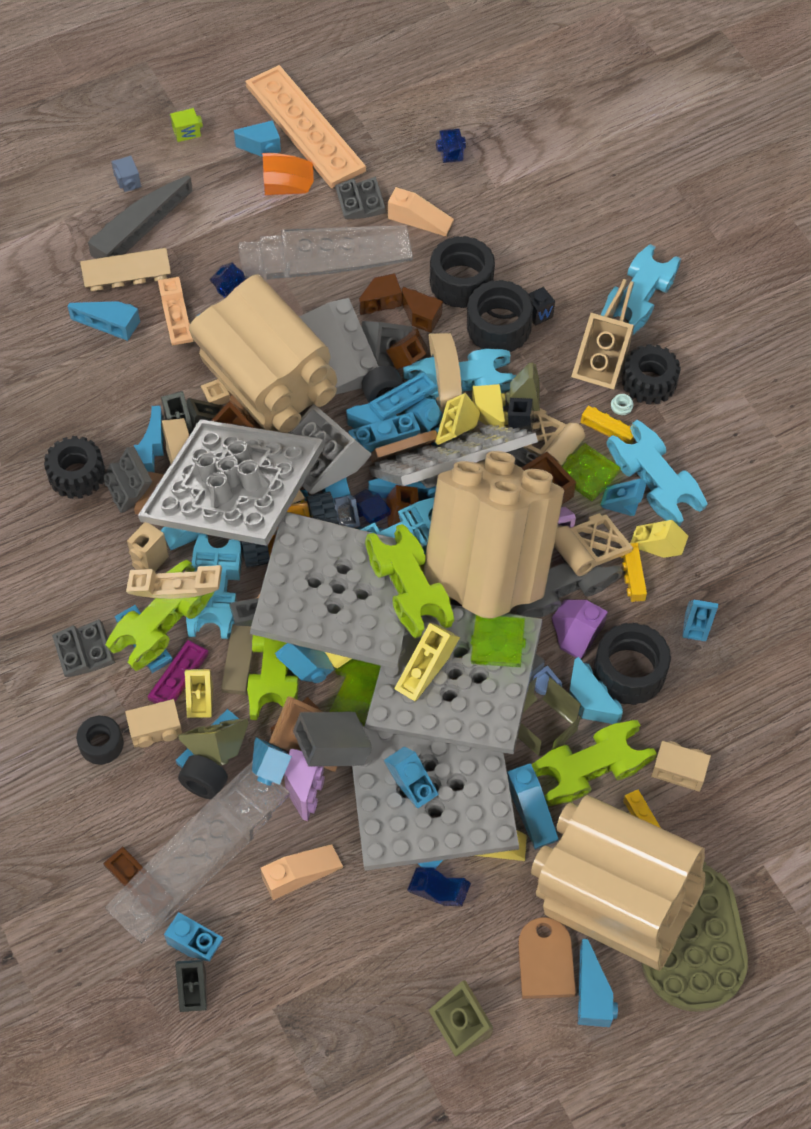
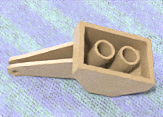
[571,279,634,390]

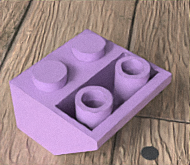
[284,749,325,821]

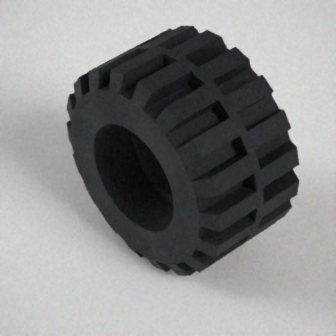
[622,344,681,405]
[44,436,106,499]

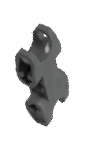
[516,541,623,618]

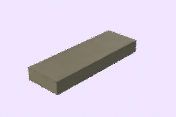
[221,624,253,695]

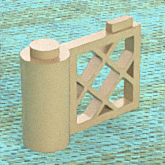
[523,408,585,466]
[554,513,633,576]

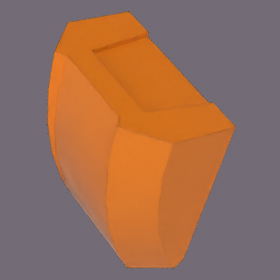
[263,153,314,195]

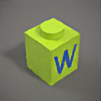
[170,108,203,142]

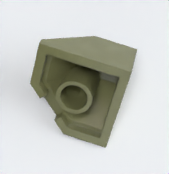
[506,363,540,411]
[178,719,249,766]

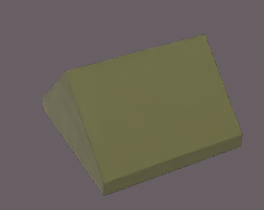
[429,980,493,1057]

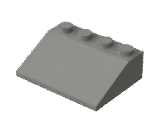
[299,298,379,395]
[288,404,372,495]

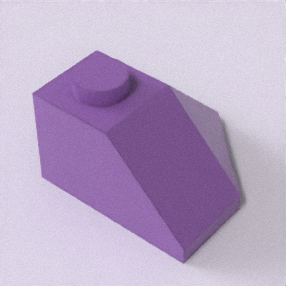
[552,600,608,660]

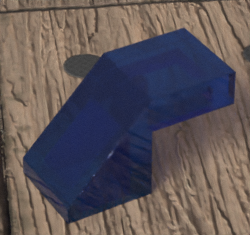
[353,489,391,525]
[407,867,471,906]

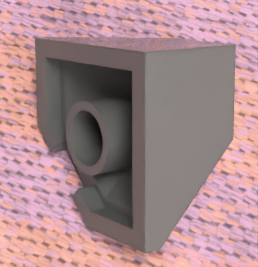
[362,321,412,367]

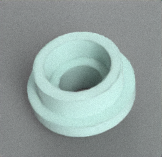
[611,394,633,415]

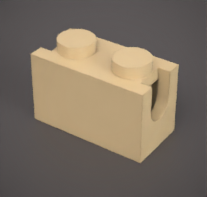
[127,522,169,572]
[125,699,182,748]
[651,741,711,792]

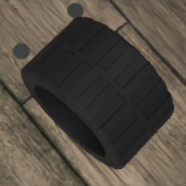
[430,236,495,308]
[467,280,533,352]
[593,622,671,705]

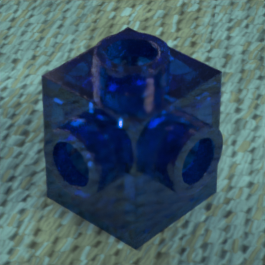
[436,128,466,163]
[209,262,246,298]

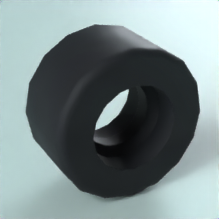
[361,366,403,403]
[76,715,124,765]
[178,755,228,800]

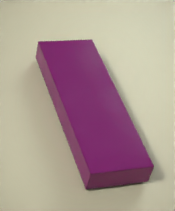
[147,640,209,704]

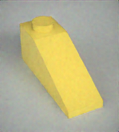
[435,393,480,445]
[394,623,460,701]

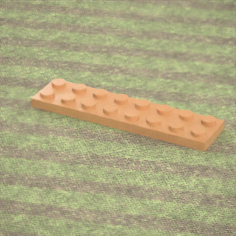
[246,65,366,189]

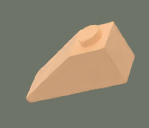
[388,187,454,236]
[261,844,343,900]

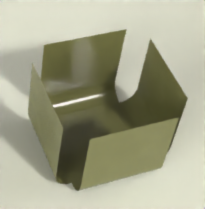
[518,677,581,757]

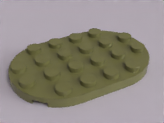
[641,862,748,1012]

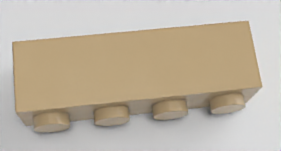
[80,248,171,292]

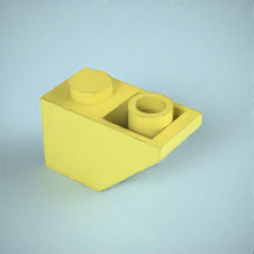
[472,384,508,427]
[630,520,688,558]

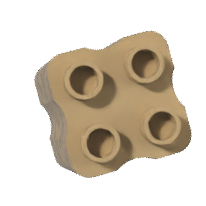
[189,274,337,433]
[423,451,564,618]
[531,795,705,971]

